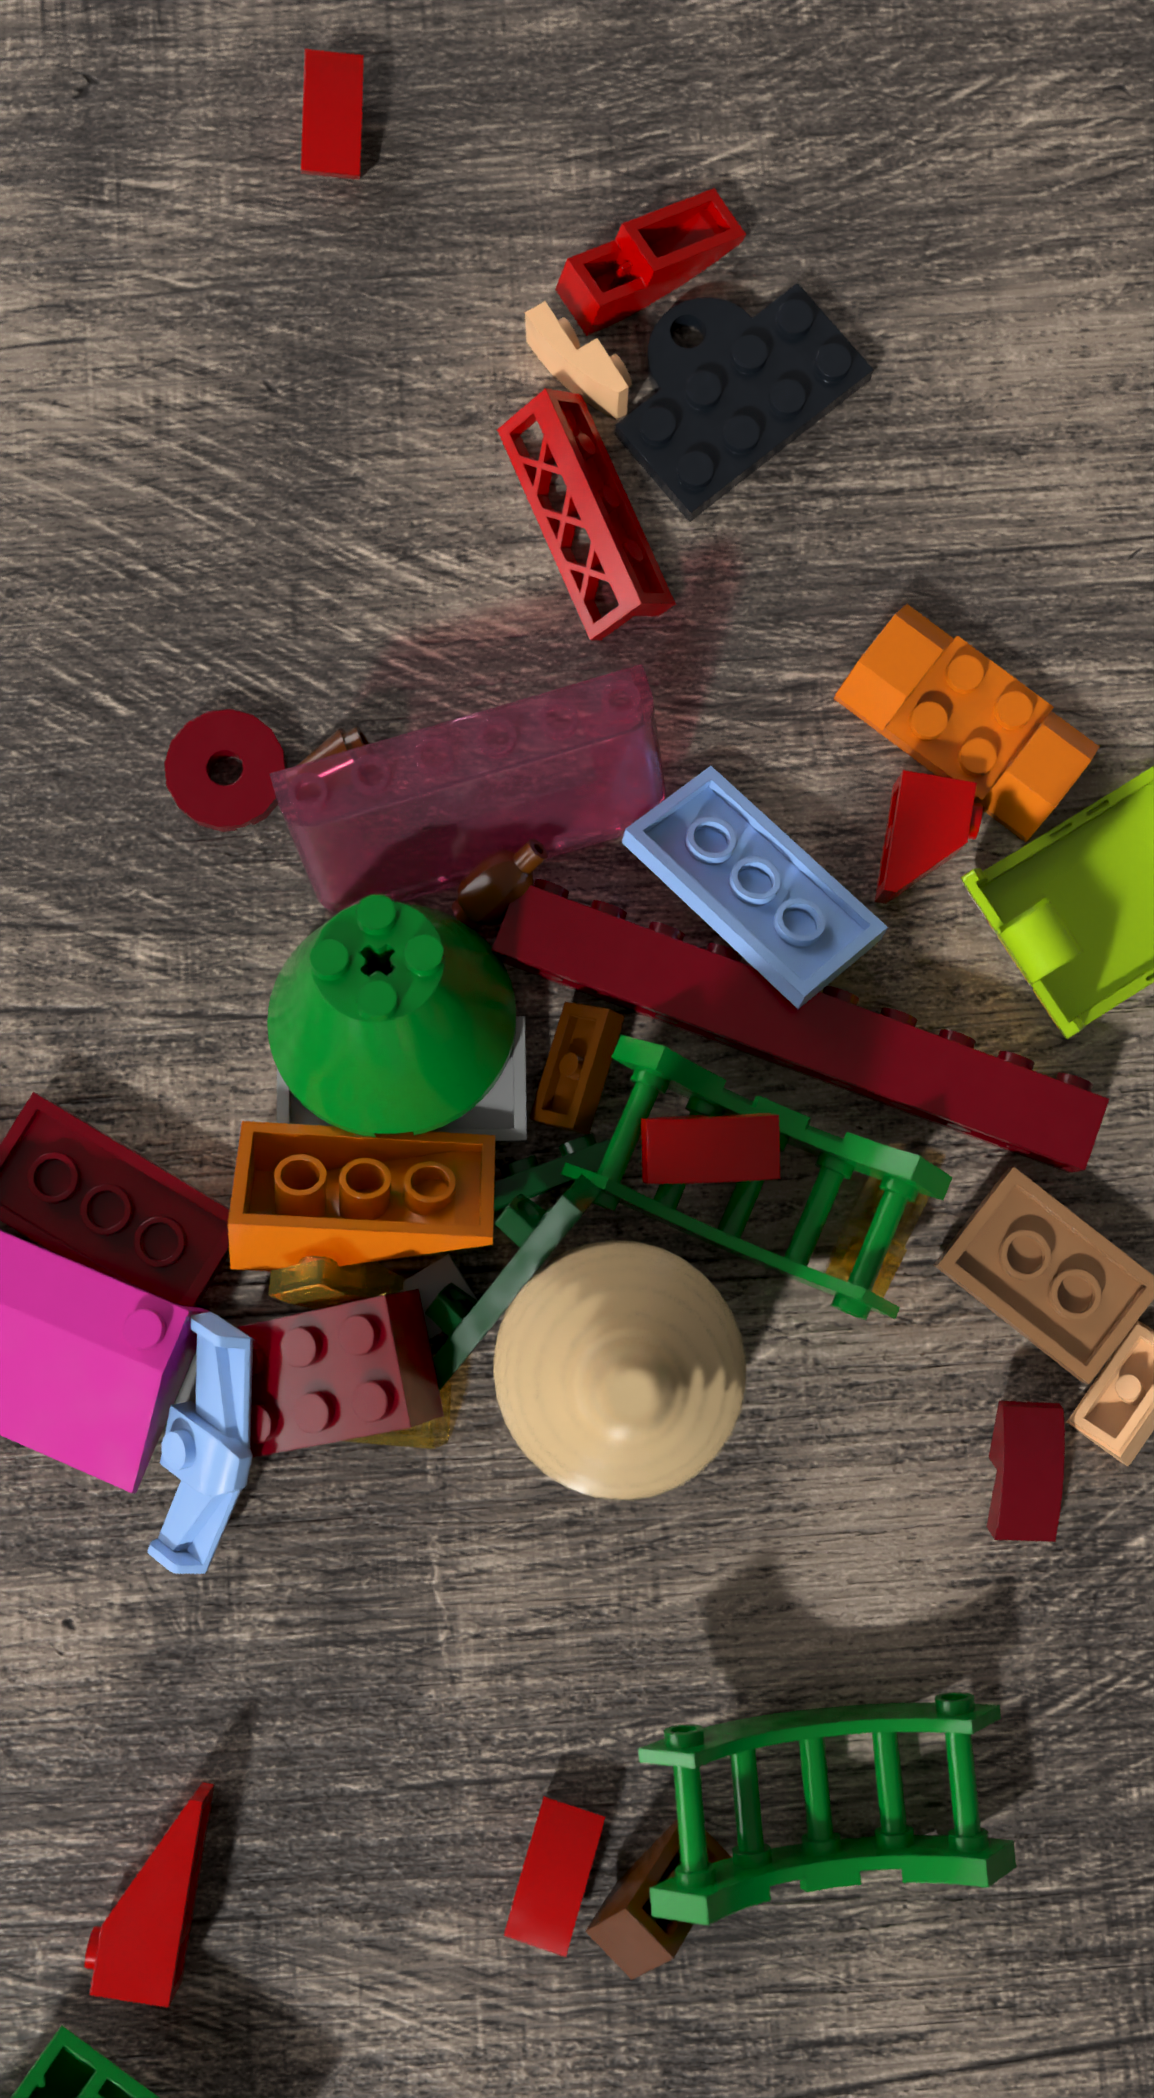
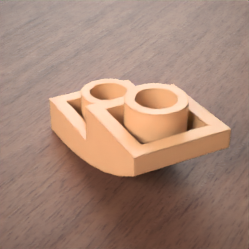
[525,301,632,419]

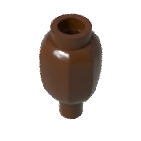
[452,839,548,930]

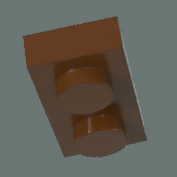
[529,1002,625,1135]

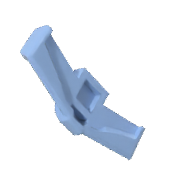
[147,1312,253,1574]

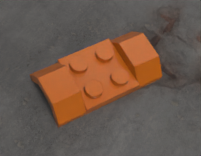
[833,604,1100,843]

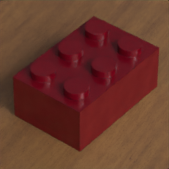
[236,1289,444,1458]

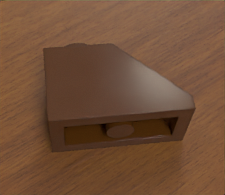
[585,1818,732,1980]

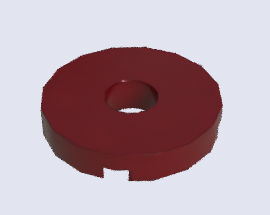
[164,709,287,832]

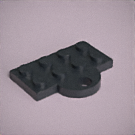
[615,283,874,522]

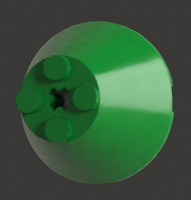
[267,894,516,1137]

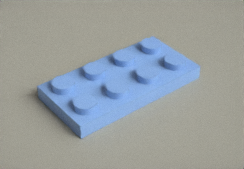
[622,766,888,1009]

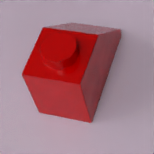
[874,770,983,904]

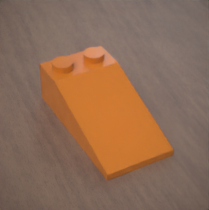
[228,1121,495,1273]

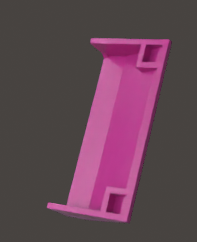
[0,1230,210,1493]

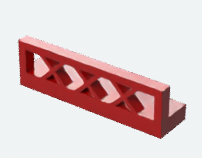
[497,388,676,640]

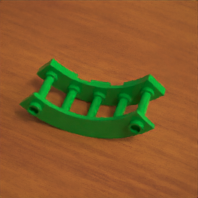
[561,1035,953,1321]
[638,1692,1017,1926]

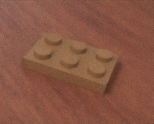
[933,1166,1154,1384]

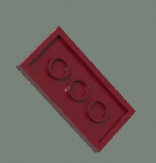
[0,1092,230,1307]

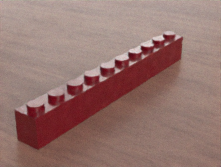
[492,879,1110,1173]

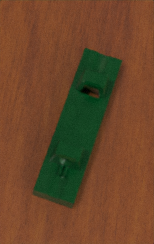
[425,1174,602,1391]

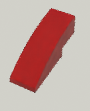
[555,188,746,336]

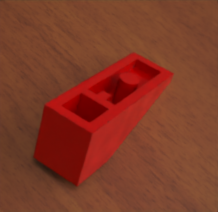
[84,1782,215,2008]

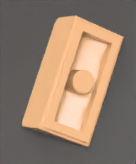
[1067,1321,1154,1466]

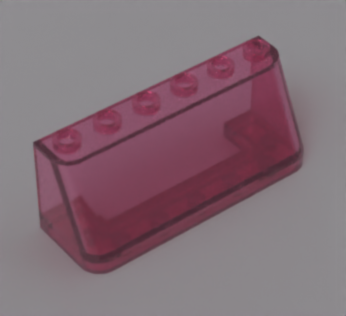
[270,664,666,915]

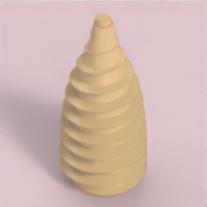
[493,1240,746,1500]

